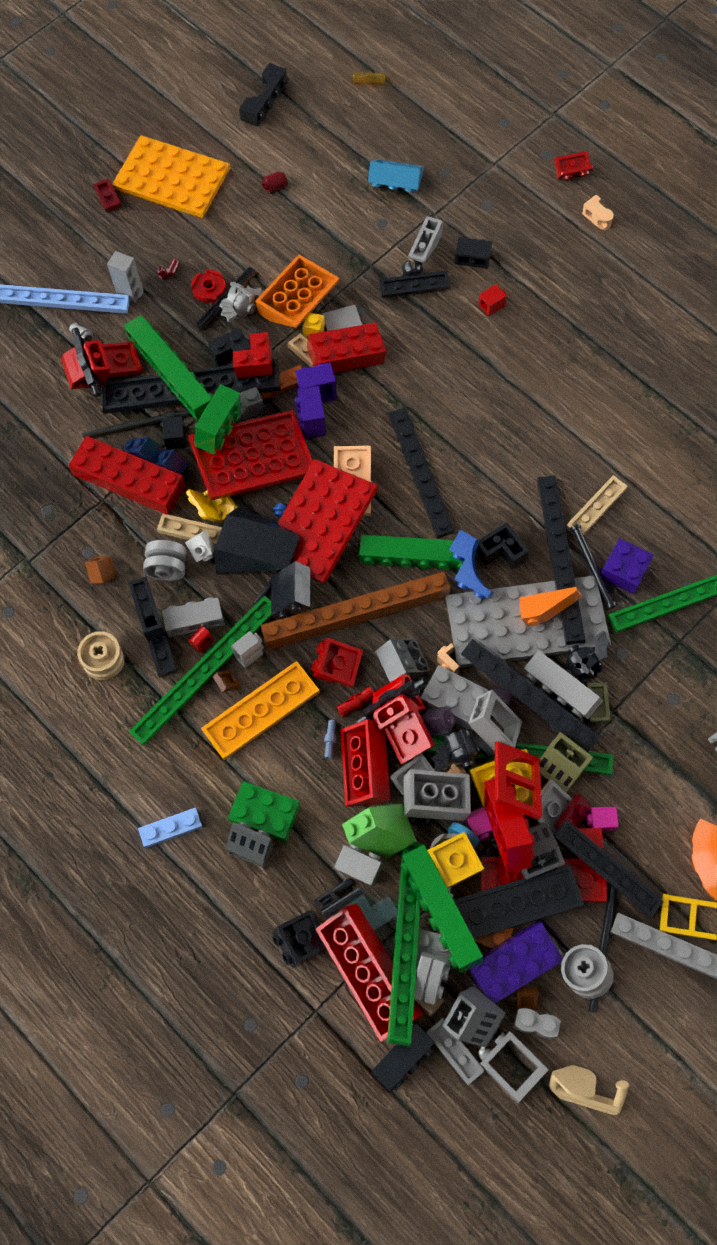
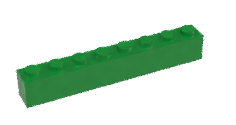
[124,315,213,422]

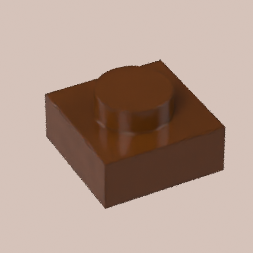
[213,670,240,692]
[516,987,539,1010]

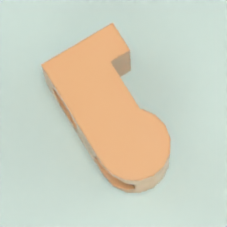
[582,195,614,230]

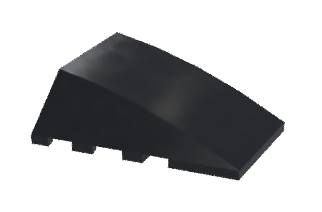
[214,506,301,575]

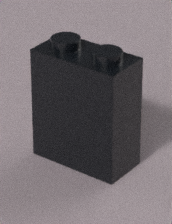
[271,561,310,620]

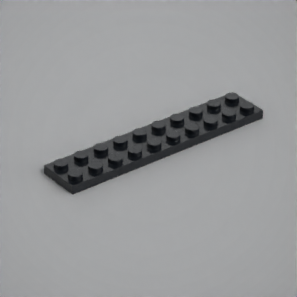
[102,359,281,414]

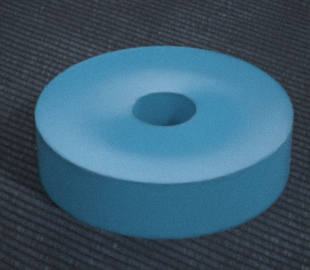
[448,822,480,849]

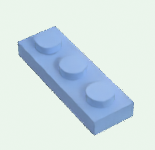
[138,807,203,849]

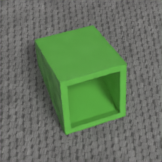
[342,804,417,858]

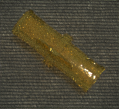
[353,71,385,85]

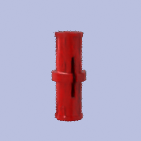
[336,686,374,717]

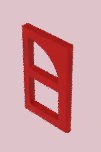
[495,741,542,820]

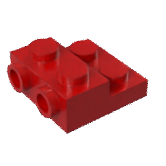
[311,637,363,687]

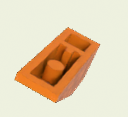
[519,587,582,626]

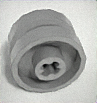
[143,540,187,581]
[561,944,614,999]

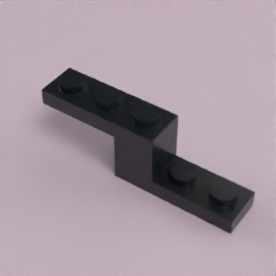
[128,576,178,678]

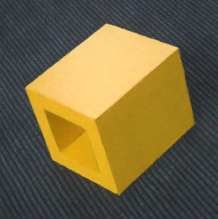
[302,313,325,339]

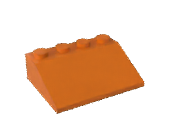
[255,254,340,328]

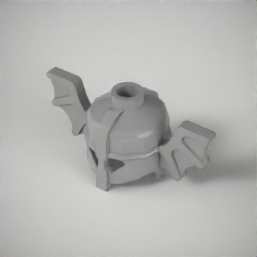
[220,281,264,322]

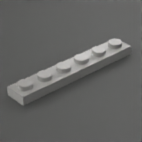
[610,913,717,979]

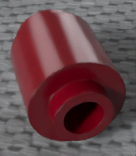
[262,171,288,193]

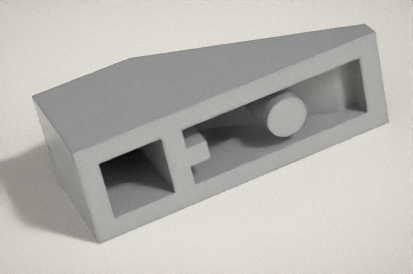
[408,216,443,263]

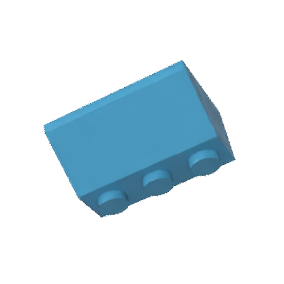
[368,159,424,192]

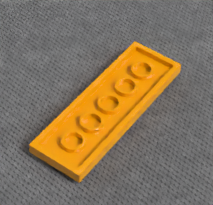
[201,661,320,761]

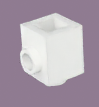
[185,530,215,562]

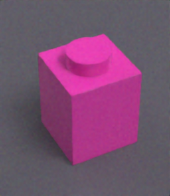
[464,807,493,842]
[586,807,618,832]

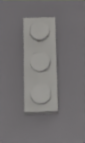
[426,1018,484,1086]

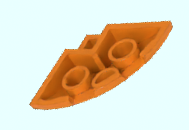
[691,819,717,902]

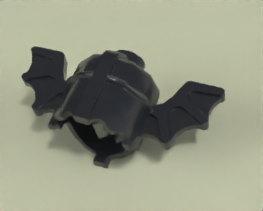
[564,631,610,684]
[432,728,495,771]

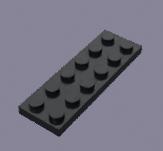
[454,865,584,940]

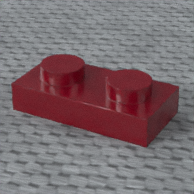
[93,179,122,213]
[554,794,592,830]

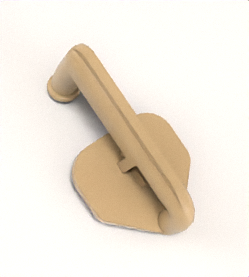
[549,1065,629,1115]

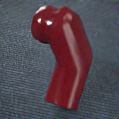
[157,259,180,279]

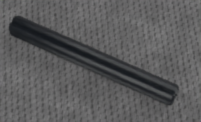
[196,266,256,330]

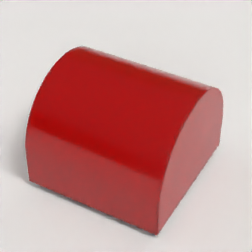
[188,626,213,653]

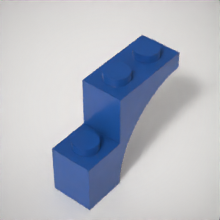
[449,530,494,600]

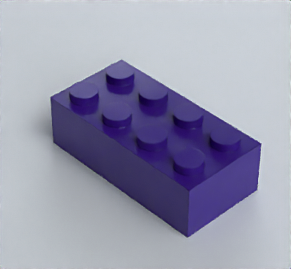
[468,921,563,1004]

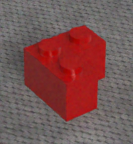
[233,332,273,378]

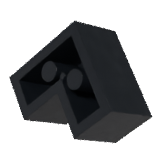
[208,328,251,367]
[476,523,529,570]

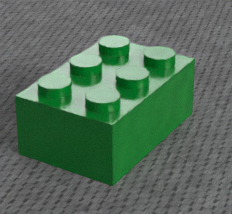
[194,384,242,455]
[228,781,301,844]

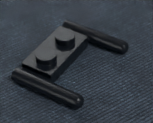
[313,878,364,918]

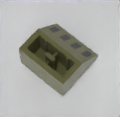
[540,732,593,793]

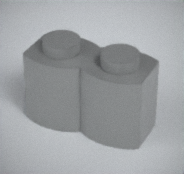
[231,631,264,669]
[513,1008,561,1039]

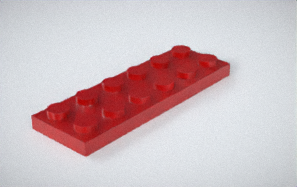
[481,857,607,903]

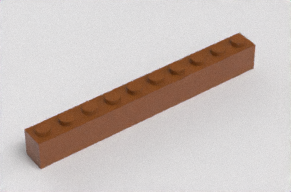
[261,571,450,650]

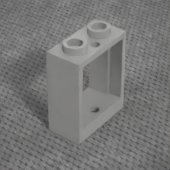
[468,690,522,751]
[479,1032,548,1103]

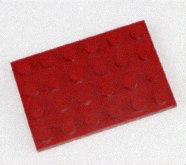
[189,410,313,501]
[277,459,379,584]

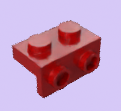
[554,151,594,180]

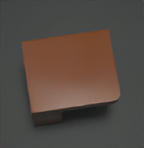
[85,556,116,584]

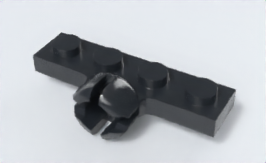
[379,260,450,298]

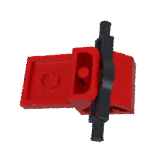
[61,328,143,397]
[356,674,435,764]

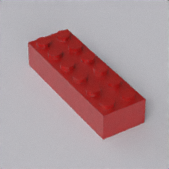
[68,436,186,515]
[316,903,423,1042]

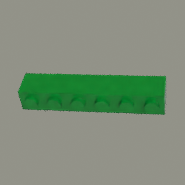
[359,535,465,571]
[401,845,483,973]

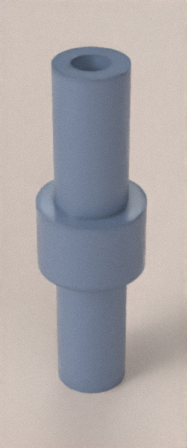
[324,720,337,759]

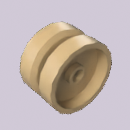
[77,631,125,680]

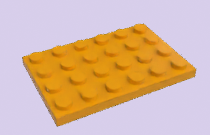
[112,135,230,218]

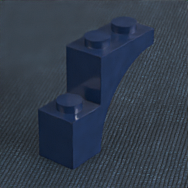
[124,437,189,475]

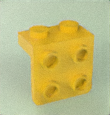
[186,489,237,524]

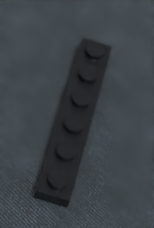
[554,820,664,918]

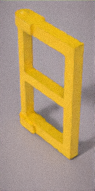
[659,894,717,941]

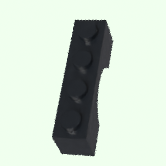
[239,63,288,127]

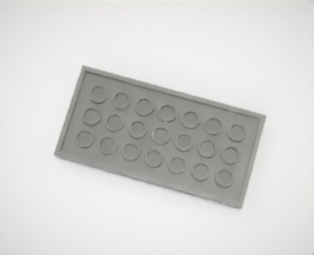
[445,576,611,668]

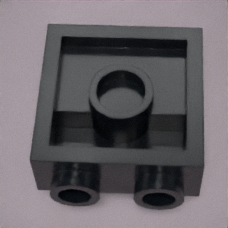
[272,909,327,969]

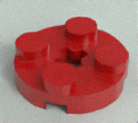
[191,270,226,304]

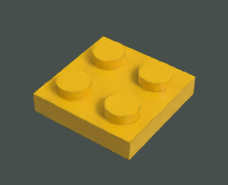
[427,831,484,889]

